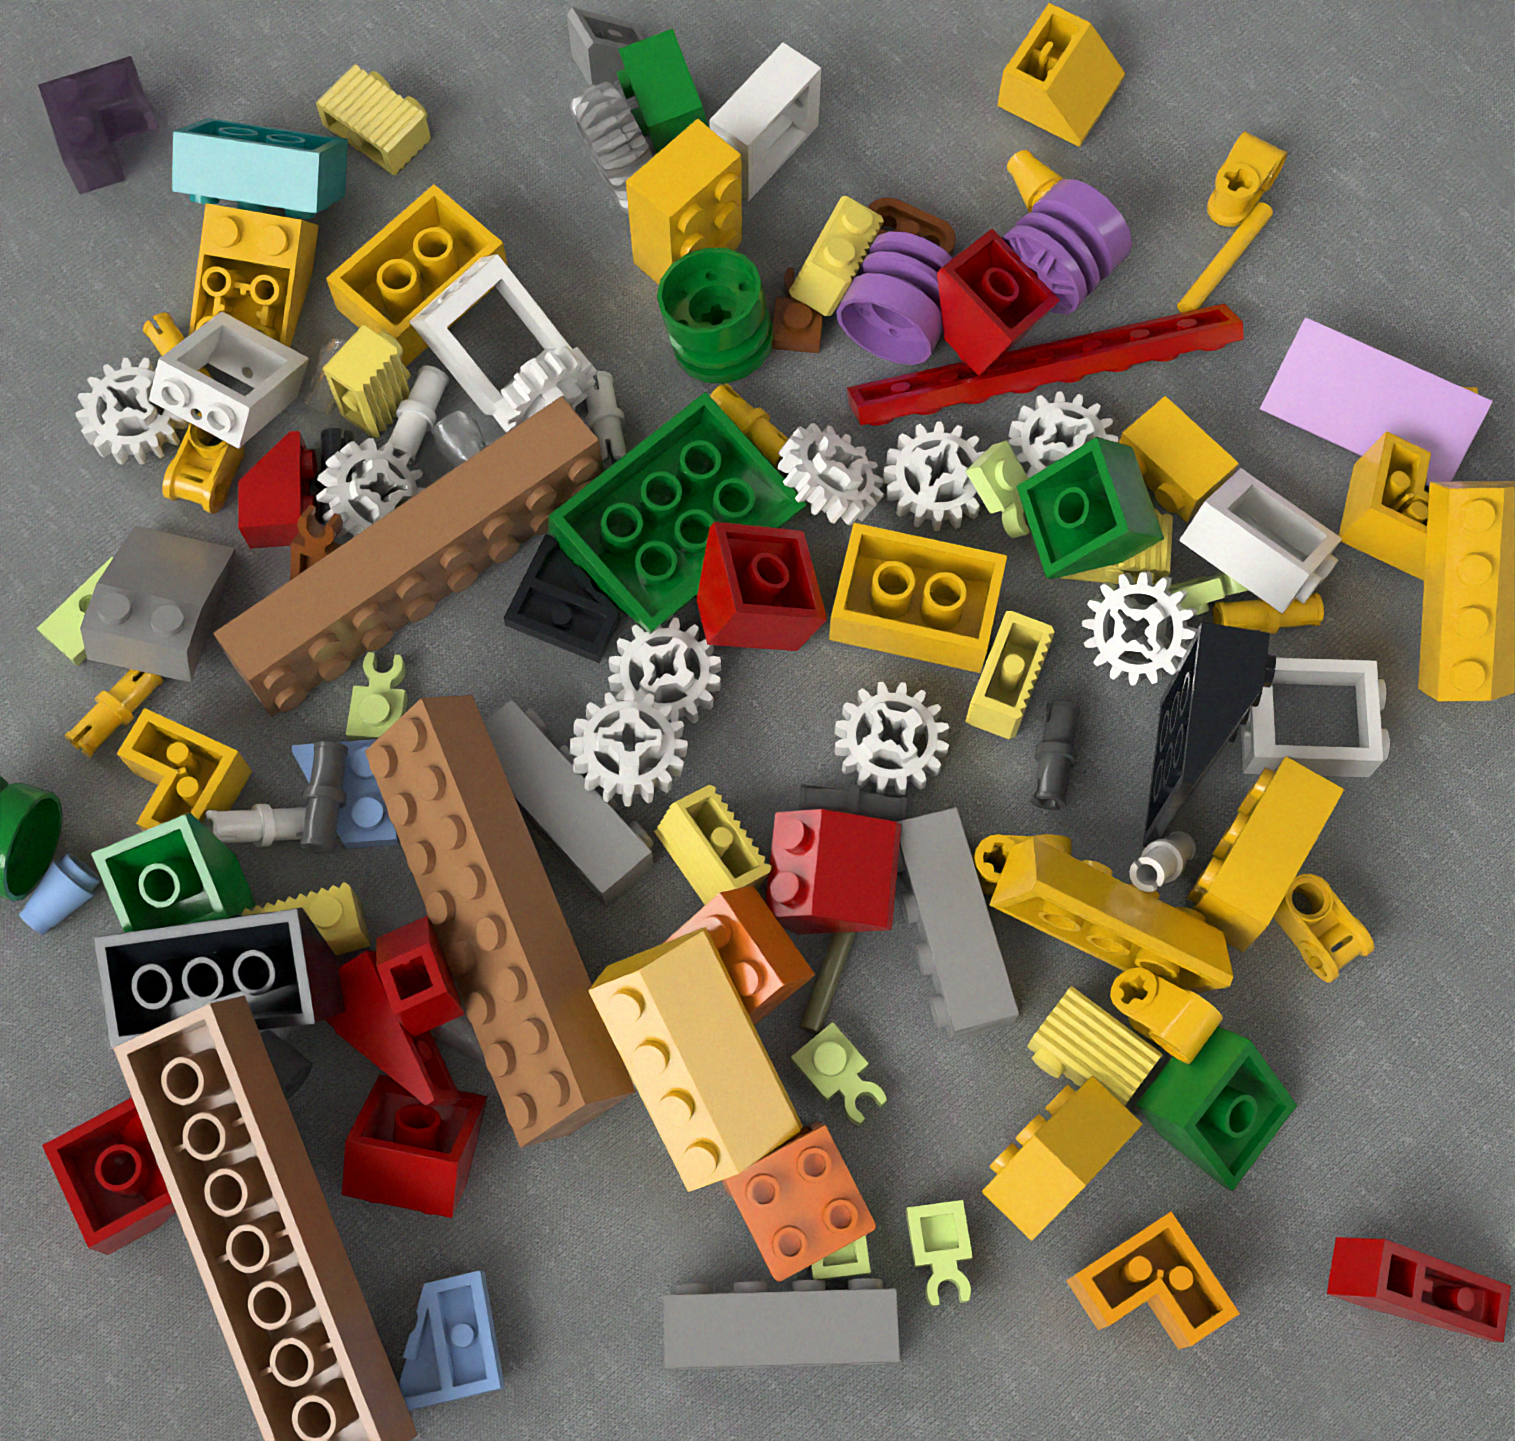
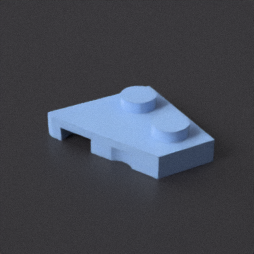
[292,739,400,849]
[399,1270,505,1411]

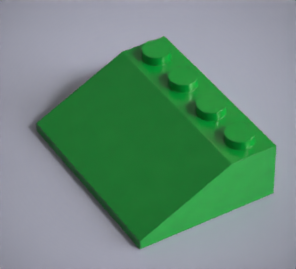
[548,391,807,634]

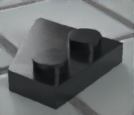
[503,534,621,663]

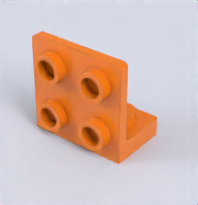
[721,1121,876,1282]

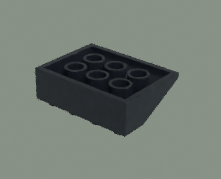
[1142,622,1276,847]

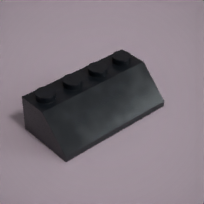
[93,908,345,1049]

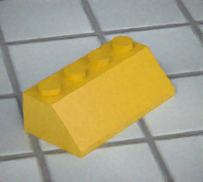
[1418,481,1515,701]
[989,836,1233,994]
[588,927,803,1192]

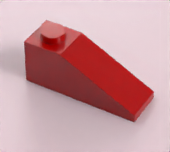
[325,950,461,1106]
[1326,1237,1511,1343]

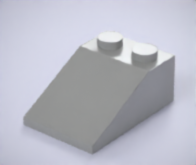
[80,525,236,682]

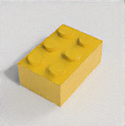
[626,119,742,285]
[326,184,508,367]
[829,523,1007,673]
[1186,756,1345,952]

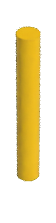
[1177,202,1273,313]

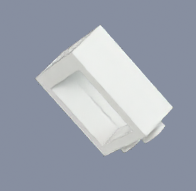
[710,42,821,202]
[409,254,573,415]
[149,311,309,449]
[1179,468,1343,613]
[1241,658,1390,777]

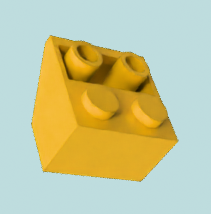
[997,3,1126,147]

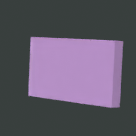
[1259,317,1493,487]

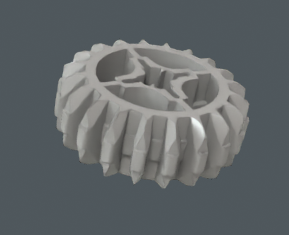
[570,81,653,214]

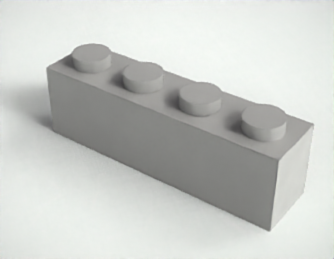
[484,699,654,907]
[897,807,1019,1041]
[663,1278,900,1371]

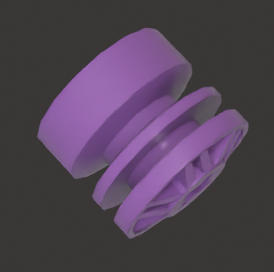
[1002,179,1132,315]
[836,231,953,365]

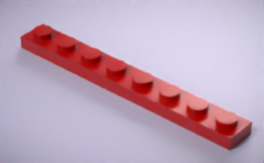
[846,303,1244,426]

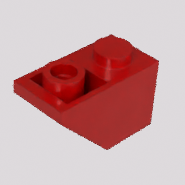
[238,431,318,549]
[376,916,465,1037]

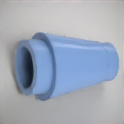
[19,853,101,935]

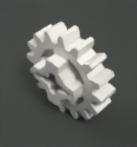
[493,346,597,433]
[76,358,189,465]
[1008,391,1118,478]
[883,421,985,531]
[778,423,884,525]
[316,438,425,538]
[1082,571,1198,685]
[608,617,721,729]
[834,682,949,796]
[570,689,688,806]

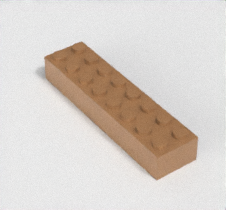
[213,396,604,717]
[365,695,636,1148]
[113,995,418,1441]

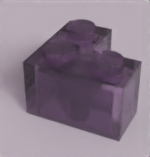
[38,56,159,195]

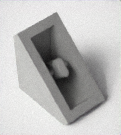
[567,7,645,86]

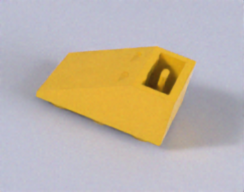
[188,203,319,348]

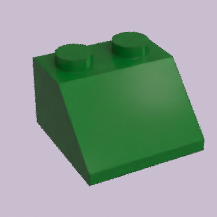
[616,28,709,154]
[1016,437,1164,579]
[91,813,256,933]
[1136,1026,1297,1191]

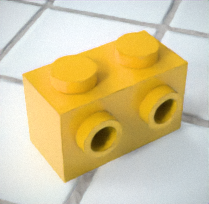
[1119,396,1239,523]

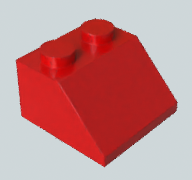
[937,228,1060,376]
[697,522,827,651]
[765,809,901,935]
[341,1075,487,1218]
[42,1097,176,1255]

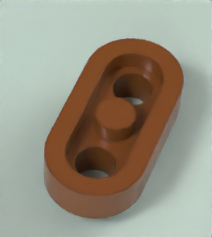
[867,197,956,257]

